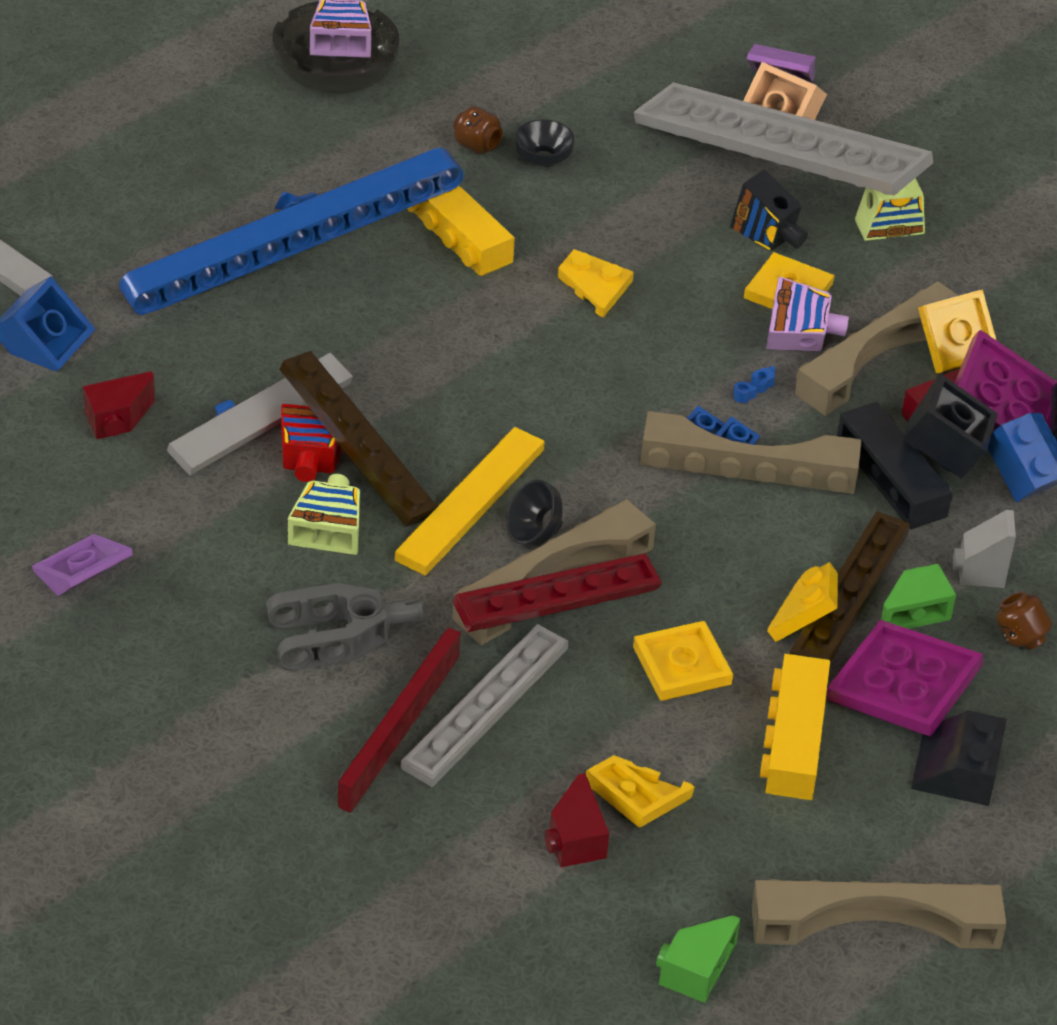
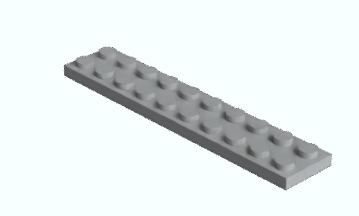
[633,82,933,195]

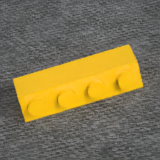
[407,186,515,276]
[759,653,830,800]

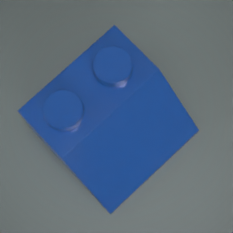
[0,276,95,371]
[988,413,1057,502]

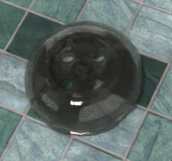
[272,1,400,94]

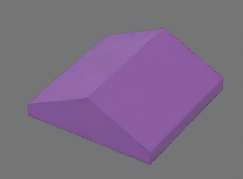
[747,44,816,84]
[32,534,133,596]

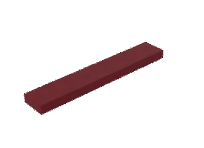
[452,553,662,632]
[338,628,461,813]

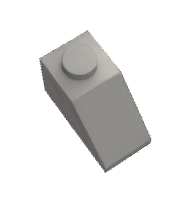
[953,510,1016,588]

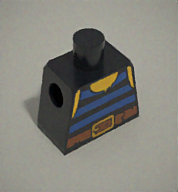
[730,170,808,251]

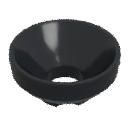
[515,119,575,167]
[506,479,563,547]

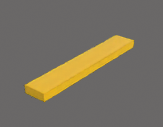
[395,427,545,576]

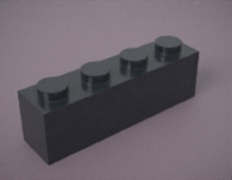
[837,402,953,530]

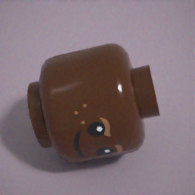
[453,106,503,154]
[996,591,1052,650]

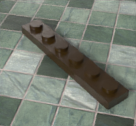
[279,351,438,527]
[790,511,910,663]

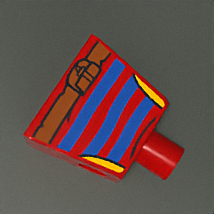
[281,404,344,482]

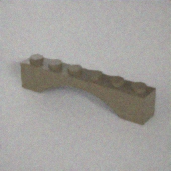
[795,281,959,416]
[640,411,861,494]
[453,499,656,645]
[752,879,1007,949]

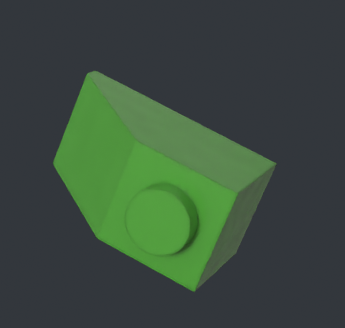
[881,564,956,629]
[656,915,741,1003]

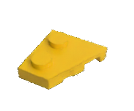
[558,249,634,318]
[767,562,838,642]
[586,755,695,828]

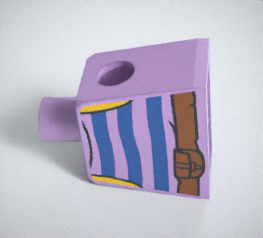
[310,0,371,57]
[766,277,849,351]

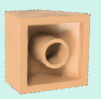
[743,62,827,120]

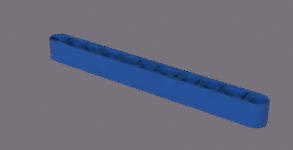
[119,148,464,315]

